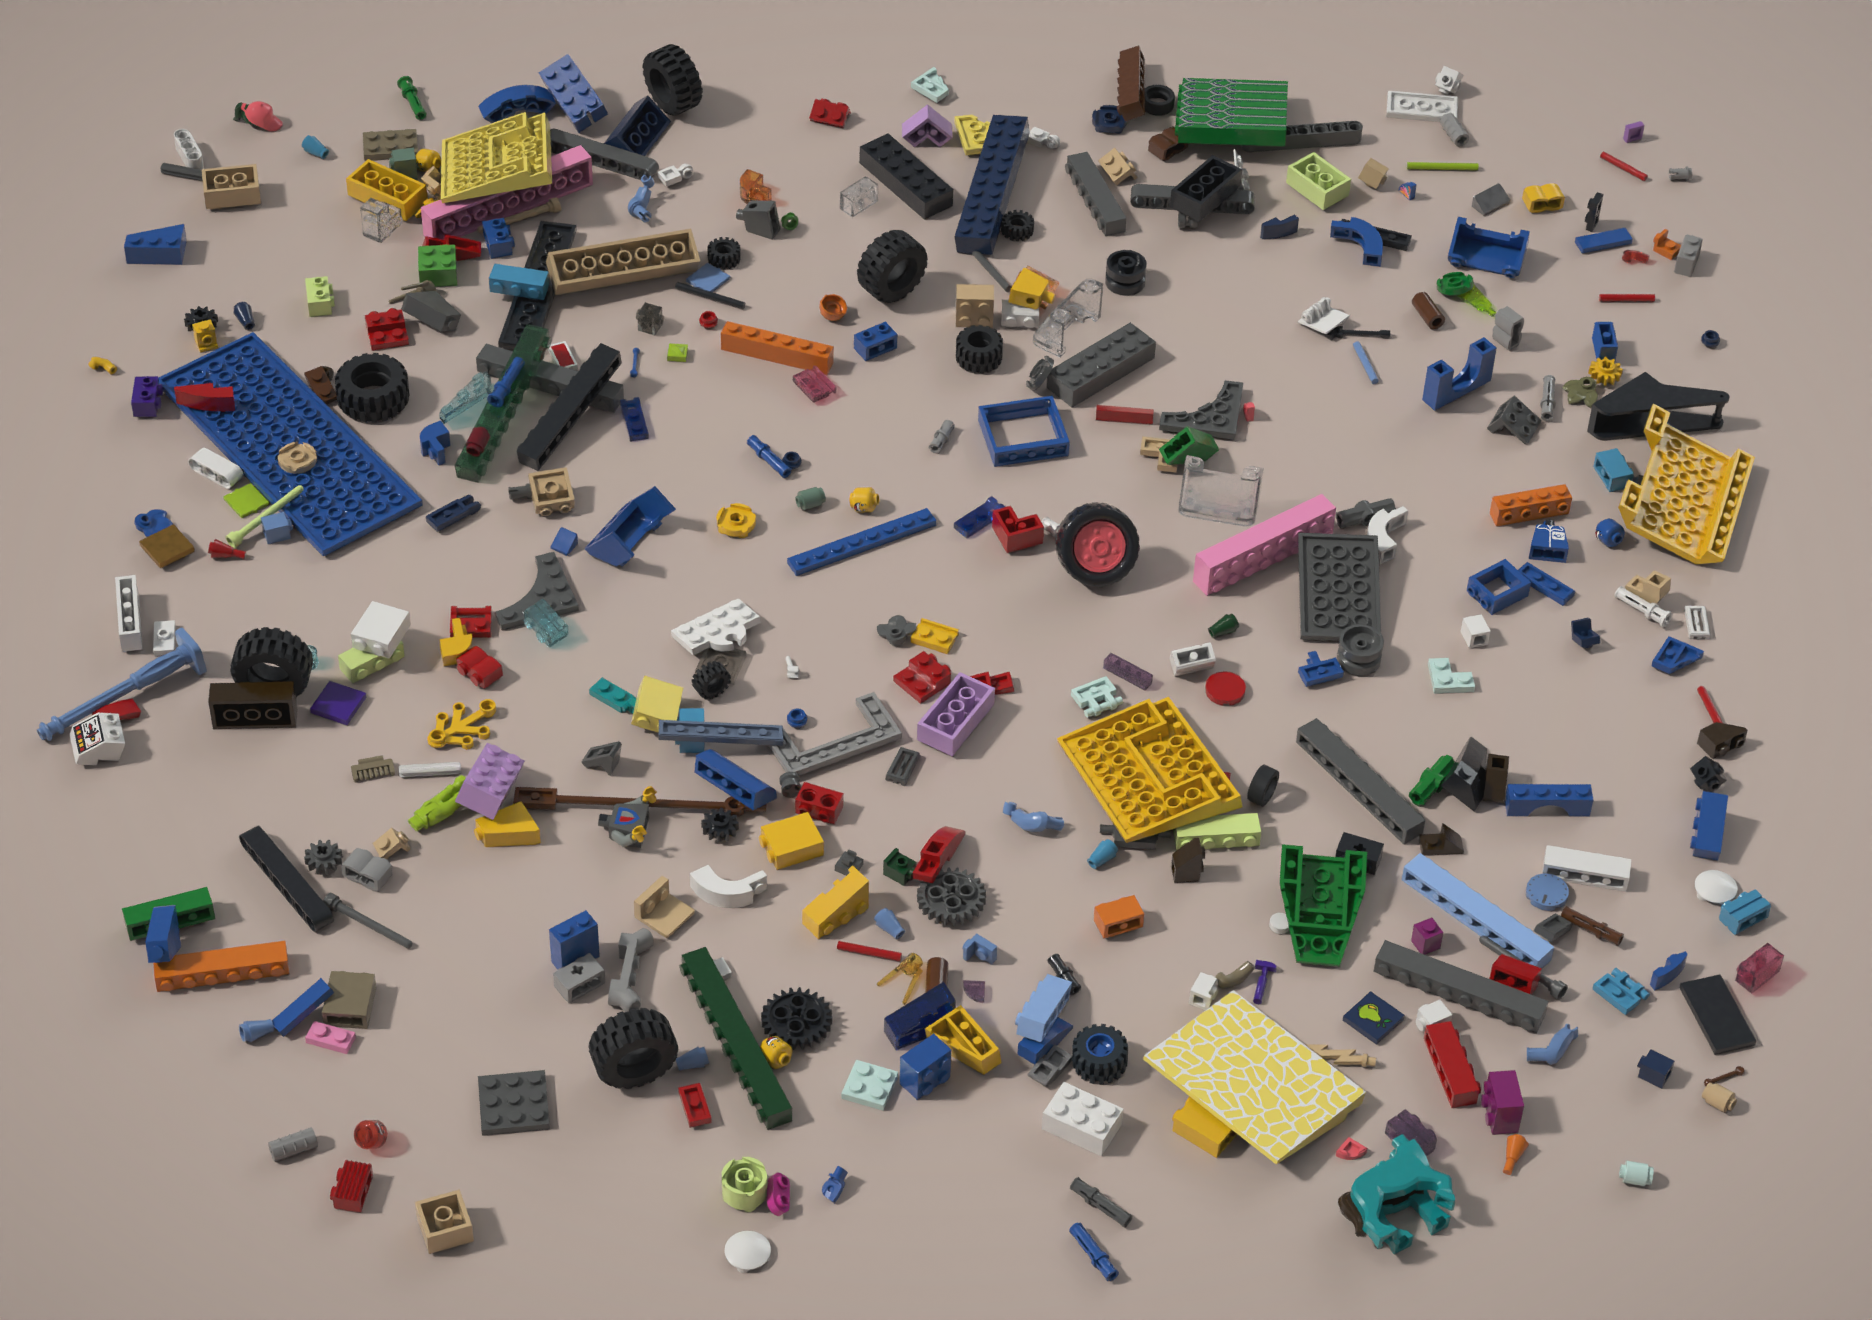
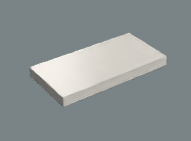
[1386,91,1458,122]

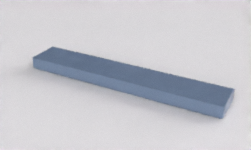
[658,720,784,746]

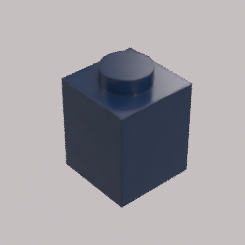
[1637,1049,1675,1089]

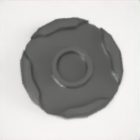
[1026,356,1054,391]

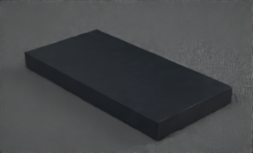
[1679,974,1756,1055]

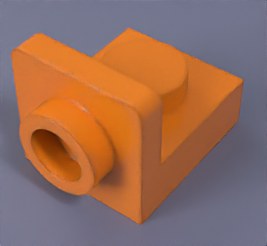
[1653,229,1681,260]

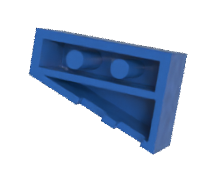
[124,224,187,265]
[1690,791,1728,861]

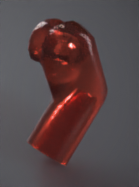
[1622,250,1650,264]

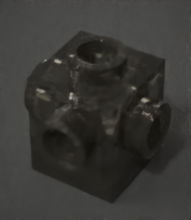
[636,302,664,335]

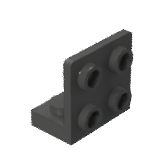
[1487,395,1541,445]

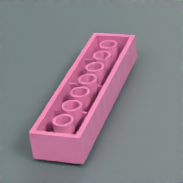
[1193,494,1336,596]

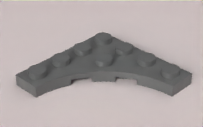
[1159,380,1243,440]
[495,552,579,631]

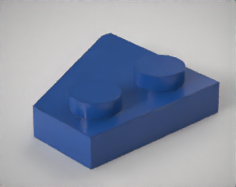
[1651,636,1704,674]

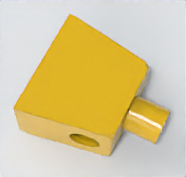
[1008,268,1056,309]

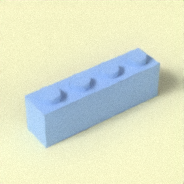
[1015,974,1072,1042]

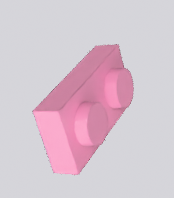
[305,1021,356,1054]

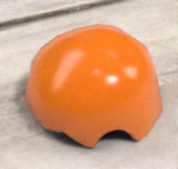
[819,294,848,321]

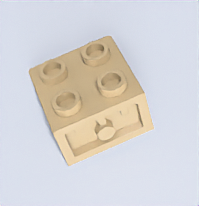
[634,876,694,938]

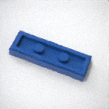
[1575,228,1633,254]
[1518,562,1575,606]
[272,978,334,1037]

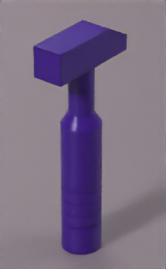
[1253,960,1277,1005]

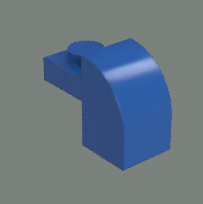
[420,420,451,465]

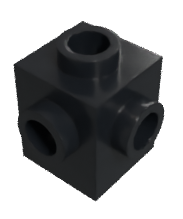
[1690,756,1727,792]

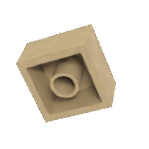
[956,284,994,328]
[415,1189,474,1254]

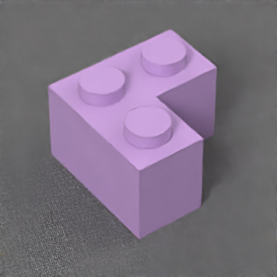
[902,104,953,147]

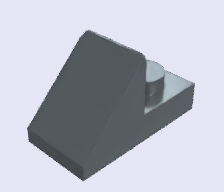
[582,741,622,776]

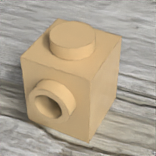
[1358,158,1389,189]

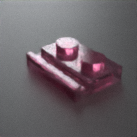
[793,366,836,403]

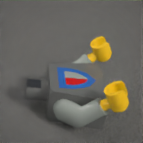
[598,786,657,848]

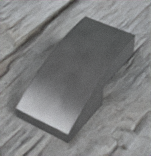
[1028,1045,1073,1087]

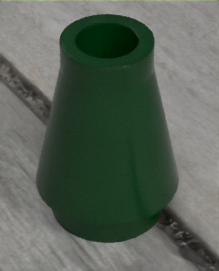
[1208,613,1239,638]

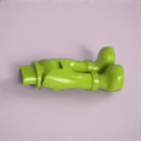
[408,775,466,831]

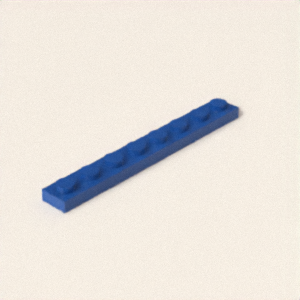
[787,508,936,576]

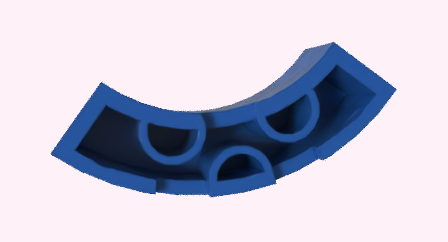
[478,85,556,123]

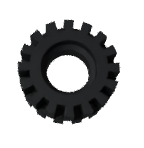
[1001,210,1034,242]
[707,237,740,270]
[691,661,731,700]

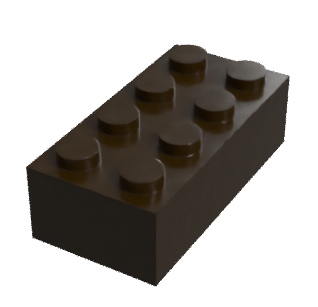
[208,681,298,729]

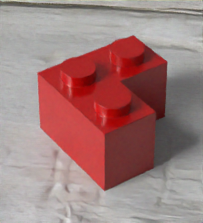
[992,506,1044,553]

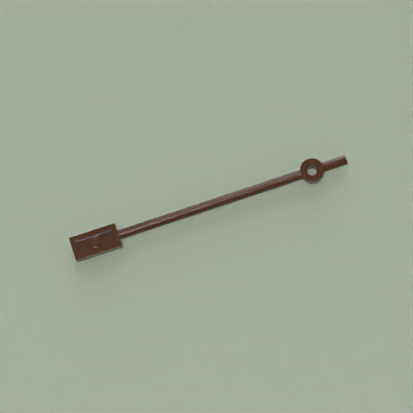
[513,787,767,817]

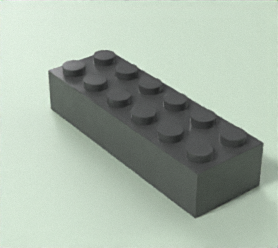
[1047,322,1156,408]

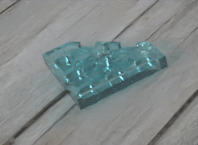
[439,371,492,424]

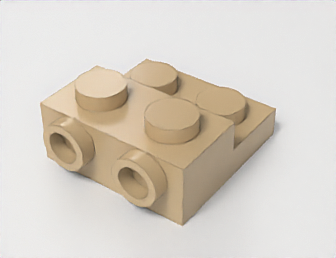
[528,467,575,516]

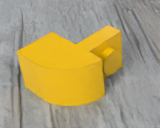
[440,618,472,666]

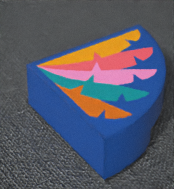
[1398,182,1417,200]

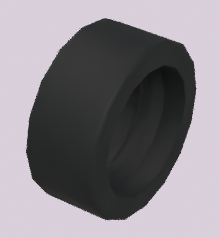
[1145,85,1175,116]
[1247,764,1279,807]

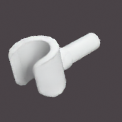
[785,656,799,678]

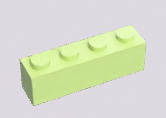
[1173,813,1261,851]

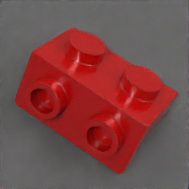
[809,98,851,128]

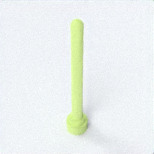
[225,485,304,549]

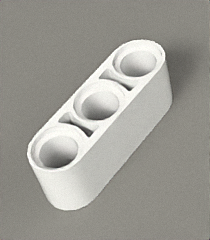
[174,129,204,170]
[188,448,244,489]

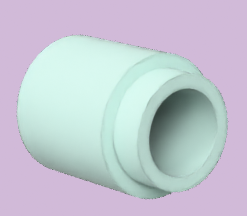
[1619,1160,1654,1186]

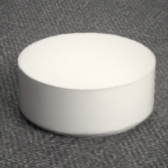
[1269,913,1289,934]

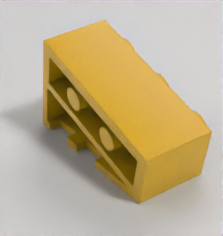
[925,1005,1002,1075]

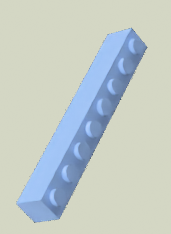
[1402,853,1554,968]

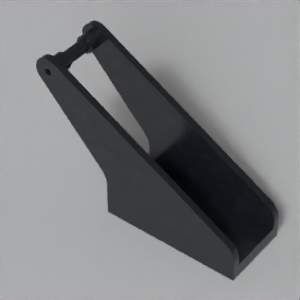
[1587,372,1730,441]

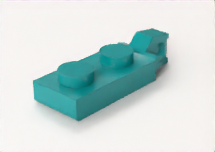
[589,677,637,714]

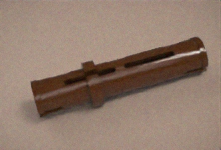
[1561,906,1624,946]

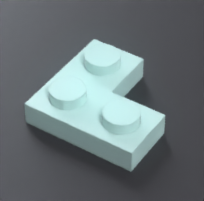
[1428,658,1475,694]

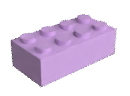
[917,672,995,756]
[455,743,525,820]

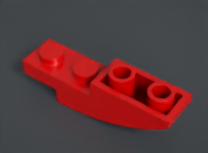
[913,826,966,883]

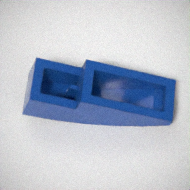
[1017,1017,1073,1065]

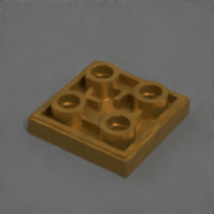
[139,524,195,568]

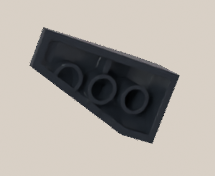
[1441,737,1487,811]

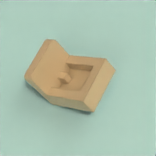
[372,828,411,859]

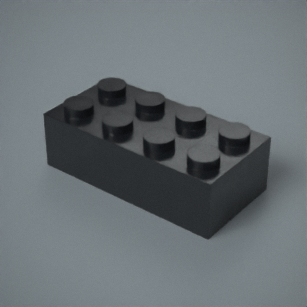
[1170,155,1242,222]

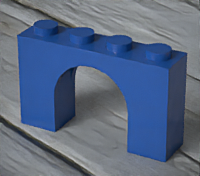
[1422,337,1497,411]

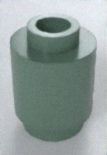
[795,487,826,510]

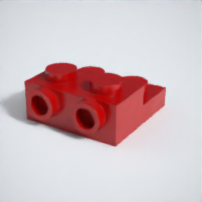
[365,308,409,351]
[893,651,951,704]

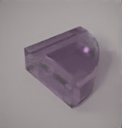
[963,980,985,1003]

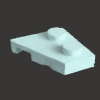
[911,67,949,103]

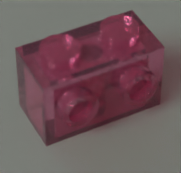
[1735,943,1784,994]

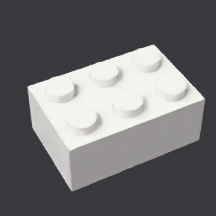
[1042,1082,1123,1157]

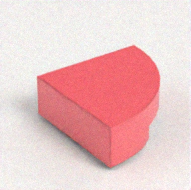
[1243,402,1255,421]
[1336,1137,1368,1160]

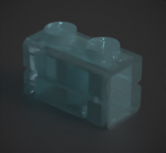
[523,599,568,647]

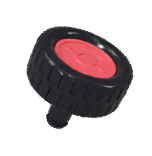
[1055,502,1140,587]

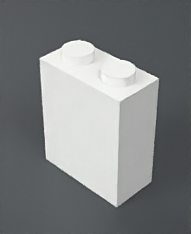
[351,601,411,659]

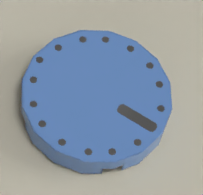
[1526,873,1569,911]

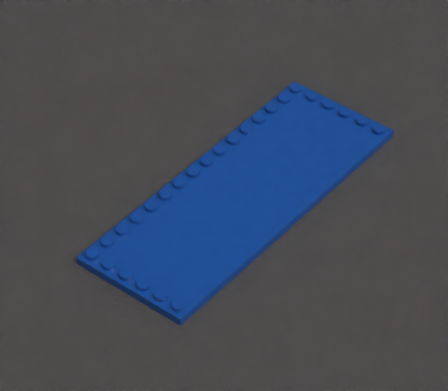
[159,332,423,557]

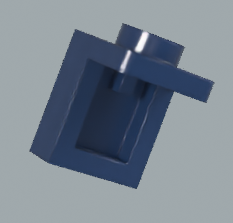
[1571,618,1600,648]

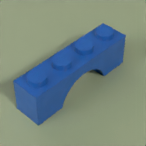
[1505,784,1594,817]

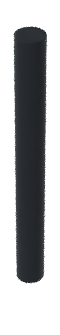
[675,282,746,309]

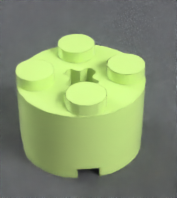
[722,1157,768,1212]

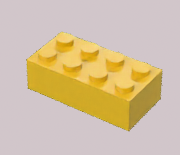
[346,159,428,221]

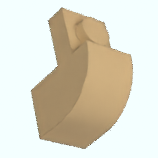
[1625,570,1671,603]

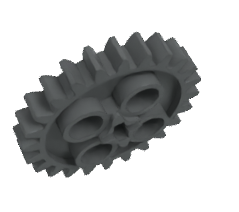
[917,867,986,926]

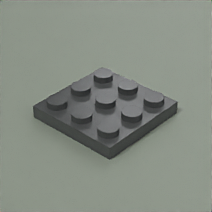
[478,1070,550,1136]

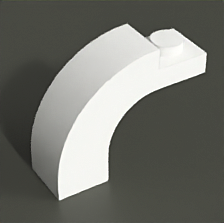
[1367,506,1408,565]
[690,865,767,908]

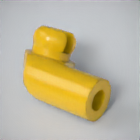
[88,356,117,374]

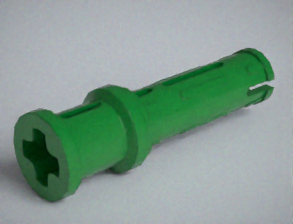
[397,76,427,120]

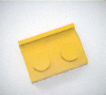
[910,618,959,654]

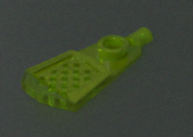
[1456,285,1496,317]

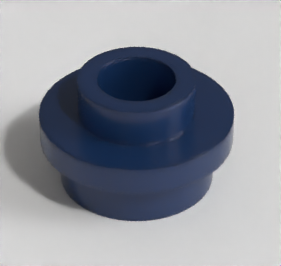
[1701,330,1720,347]
[782,451,802,469]

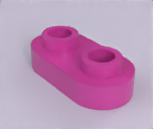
[767,1172,790,1216]

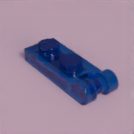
[620,397,649,442]
[954,496,1006,538]

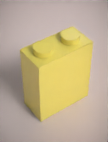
[631,675,683,732]

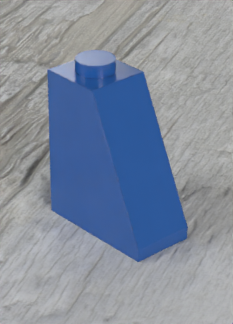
[145,905,181,963]

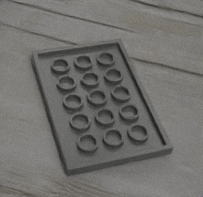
[1298,533,1381,641]

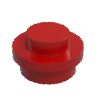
[699,311,718,328]

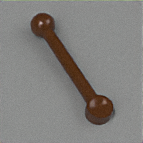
[1704,1066,1744,1086]

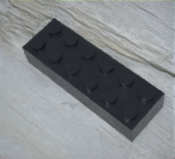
[859,133,954,220]

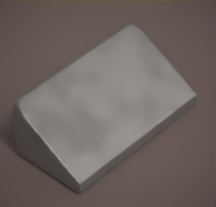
[1472,183,1510,216]

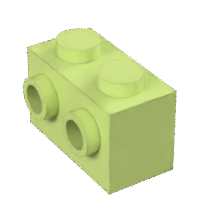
[305,276,335,317]

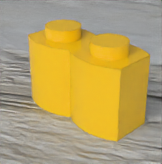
[1522,183,1565,213]

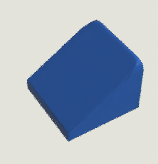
[550,527,578,556]

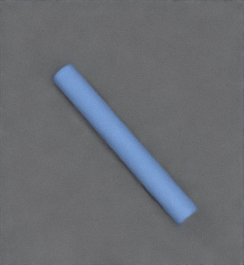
[1353,341,1379,384]

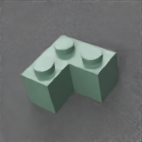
[389,148,418,181]

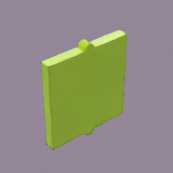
[223,483,269,518]

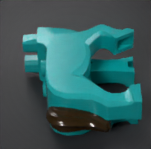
[1338,1134,1455,1255]

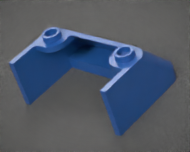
[585,486,676,567]

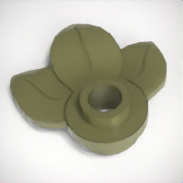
[1562,377,1598,408]

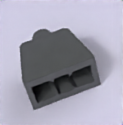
[736,200,781,240]

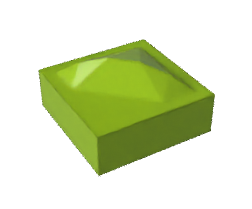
[667,343,688,362]

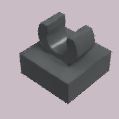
[835,849,864,876]

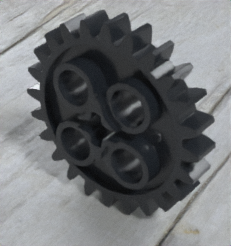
[761,987,832,1050]

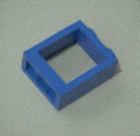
[1467,559,1531,615]

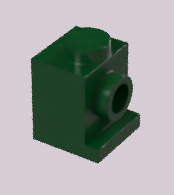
[883,848,916,886]

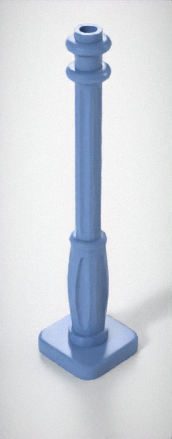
[37,627,207,741]

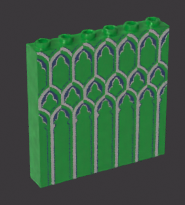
[1175,78,1288,146]

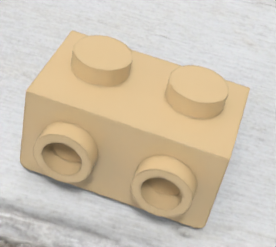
[1098,148,1138,186]
[421,166,441,200]

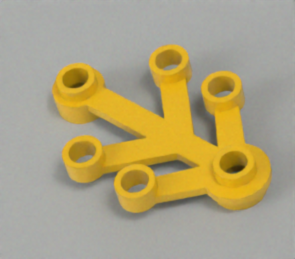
[427,699,496,750]

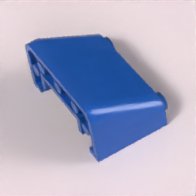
[1448,217,1530,278]

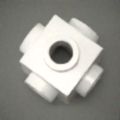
[1435,66,1464,95]

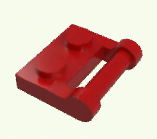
[450,606,492,638]

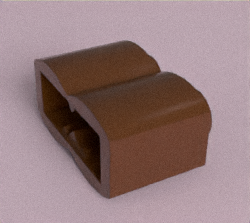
[1148,126,1188,161]

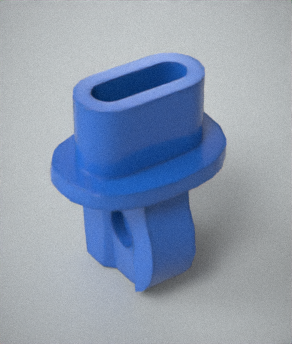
[822,1166,848,1204]

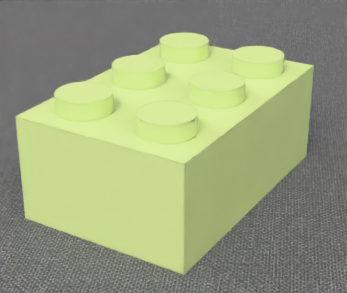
[1286,152,1351,210]

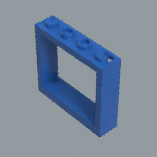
[978,396,1070,467]

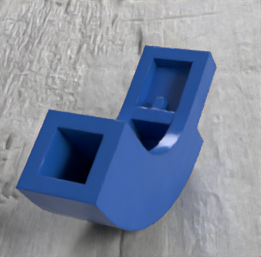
[1330,217,1383,267]

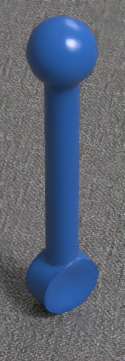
[630,347,640,378]

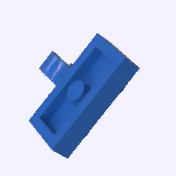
[1298,651,1344,687]

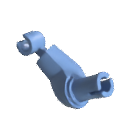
[628,175,655,222]
[1003,802,1064,832]
[1527,1024,1578,1065]

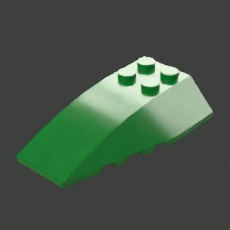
[1279,844,1367,967]

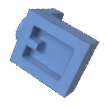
[962,933,997,965]

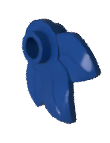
[134,509,173,537]

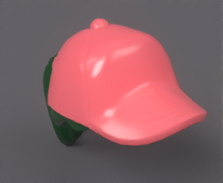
[233,101,283,132]

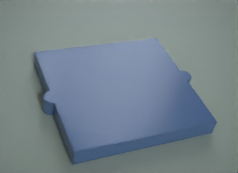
[686,263,730,292]

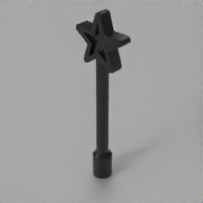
[1323,326,1390,340]

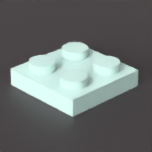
[841,1060,898,1111]

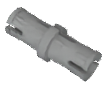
[929,420,955,453]

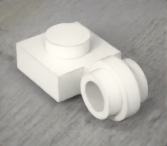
[1027,127,1060,149]
[658,164,693,187]

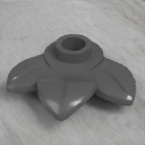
[877,615,917,646]

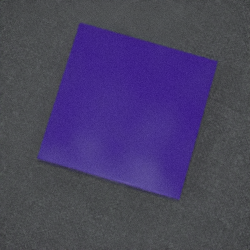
[310,681,367,725]

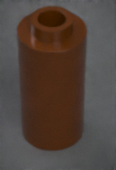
[1412,292,1445,330]
[925,957,949,1006]

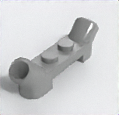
[608,928,654,1012]

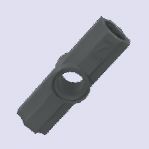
[1336,498,1396,528]

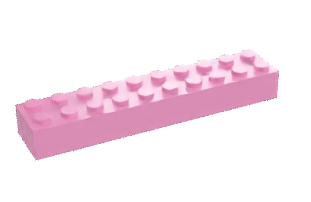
[421,145,593,240]

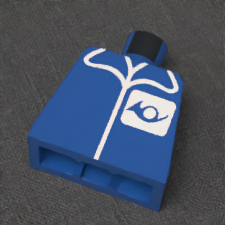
[1529,520,1569,563]

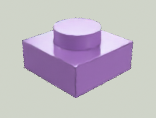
[1623,121,1645,143]

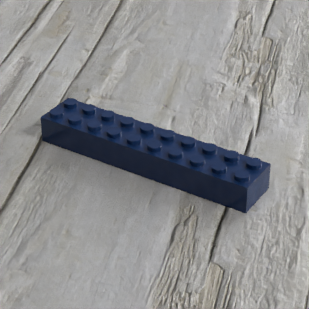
[954,115,1030,255]

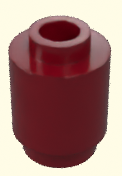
[466,427,490,457]

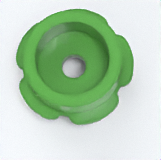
[781,212,798,230]

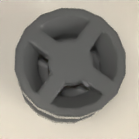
[779,772,802,798]

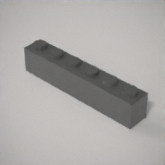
[1065,152,1127,236]

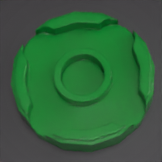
[1436,272,1474,295]

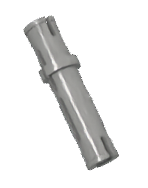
[1540,375,1556,421]

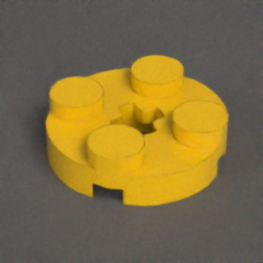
[716,503,756,538]

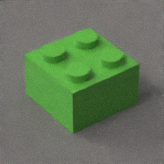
[418,245,457,287]

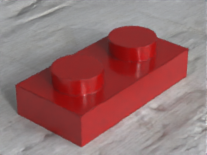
[678,1083,712,1128]

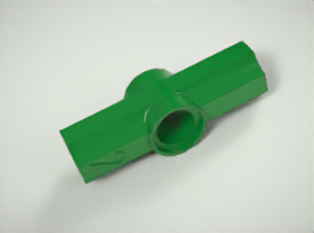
[1409,755,1455,806]

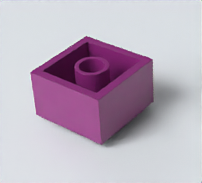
[1481,1070,1524,1135]

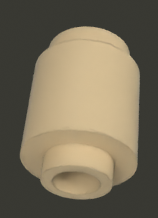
[1702,1083,1737,1113]

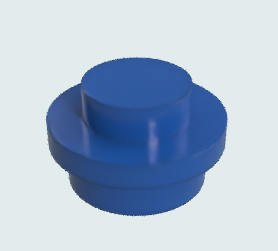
[787,708,807,728]

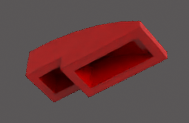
[422,234,481,261]
[174,383,235,411]

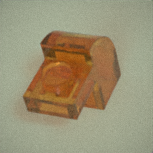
[740,169,772,204]

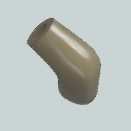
[1215,961,1255,989]

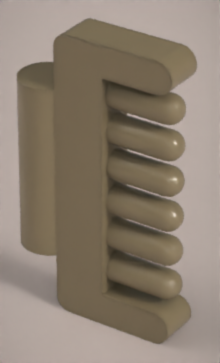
[351,755,395,783]

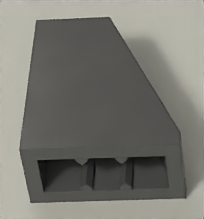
[401,291,461,332]

